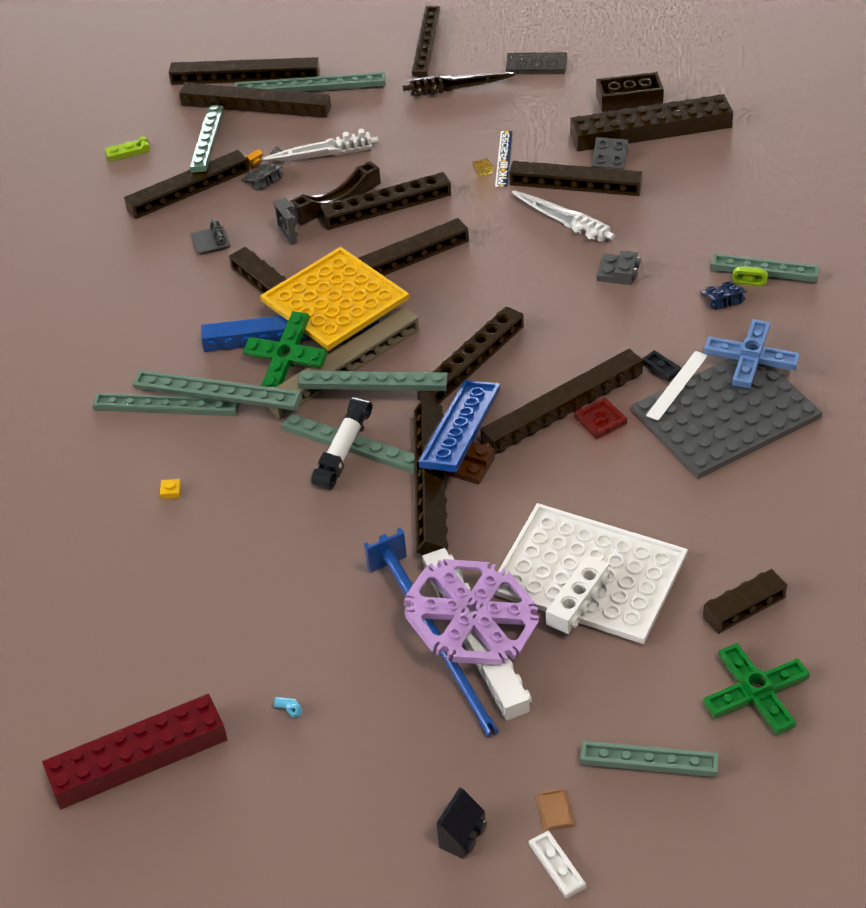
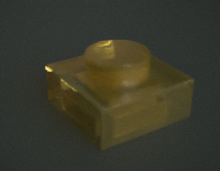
[473,158,494,176]

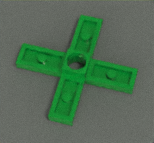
[243,311,328,388]
[703,643,810,736]

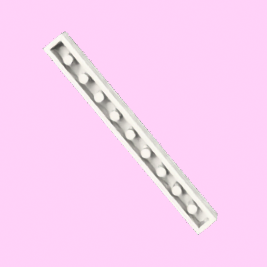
[422,548,532,721]

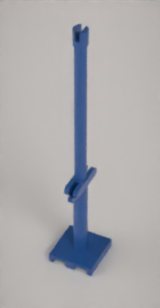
[364,528,499,737]

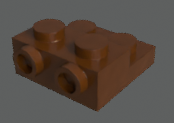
[445,440,495,485]

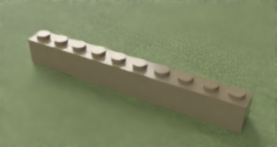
[266,308,419,419]

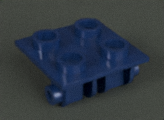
[700,282,747,310]

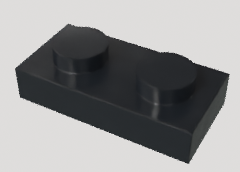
[642,350,681,382]

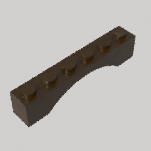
[290,160,381,224]

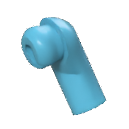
[274,697,302,718]

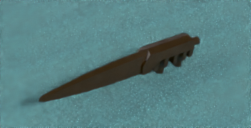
[402,73,516,96]

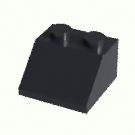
[436,787,487,859]

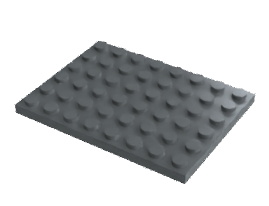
[631,358,822,479]

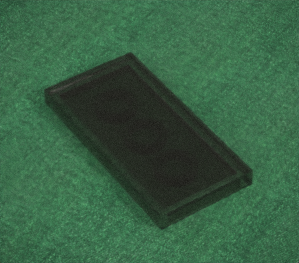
[506,52,567,74]

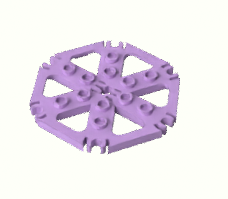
[404,559,539,665]

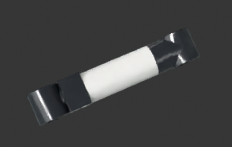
[311,397,373,490]

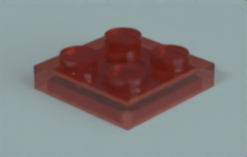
[574,397,627,440]

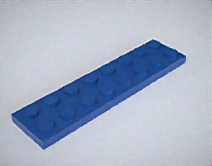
[419,380,500,472]

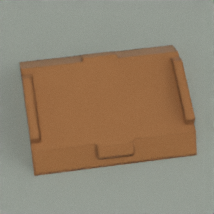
[535,789,576,832]

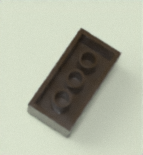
[596,72,664,112]

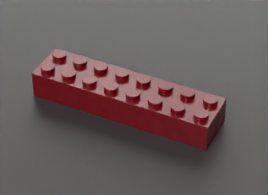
[42,693,228,810]

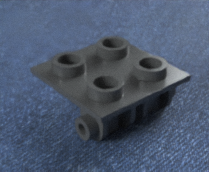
[592,137,628,169]
[241,164,283,190]
[191,219,231,254]

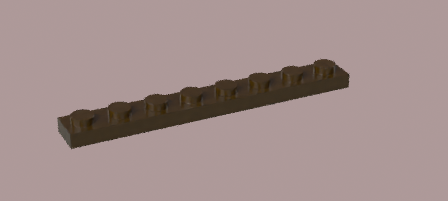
[412,6,440,77]

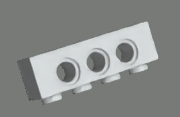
[546,555,610,634]

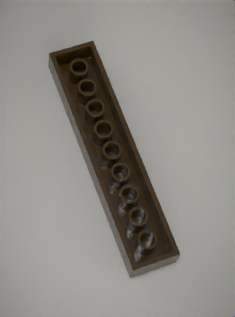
[570,94,733,152]

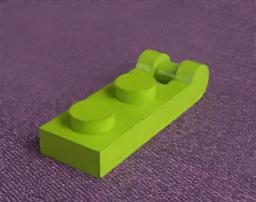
[105,136,151,162]

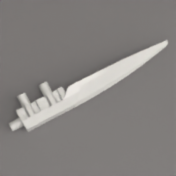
[261,129,379,161]
[512,190,615,242]

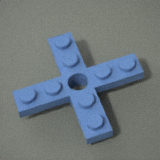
[704,319,800,389]

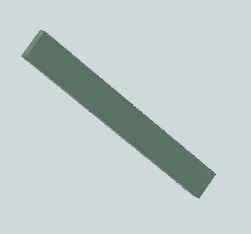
[92,393,240,416]

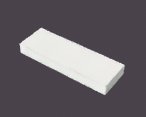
[529,830,586,899]

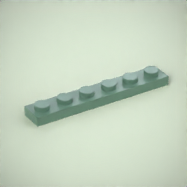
[711,253,819,282]
[581,741,718,777]

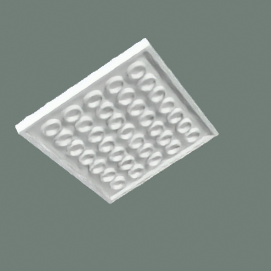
[495,503,688,644]

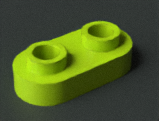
[732,267,768,286]

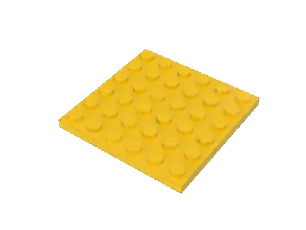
[260,247,409,351]

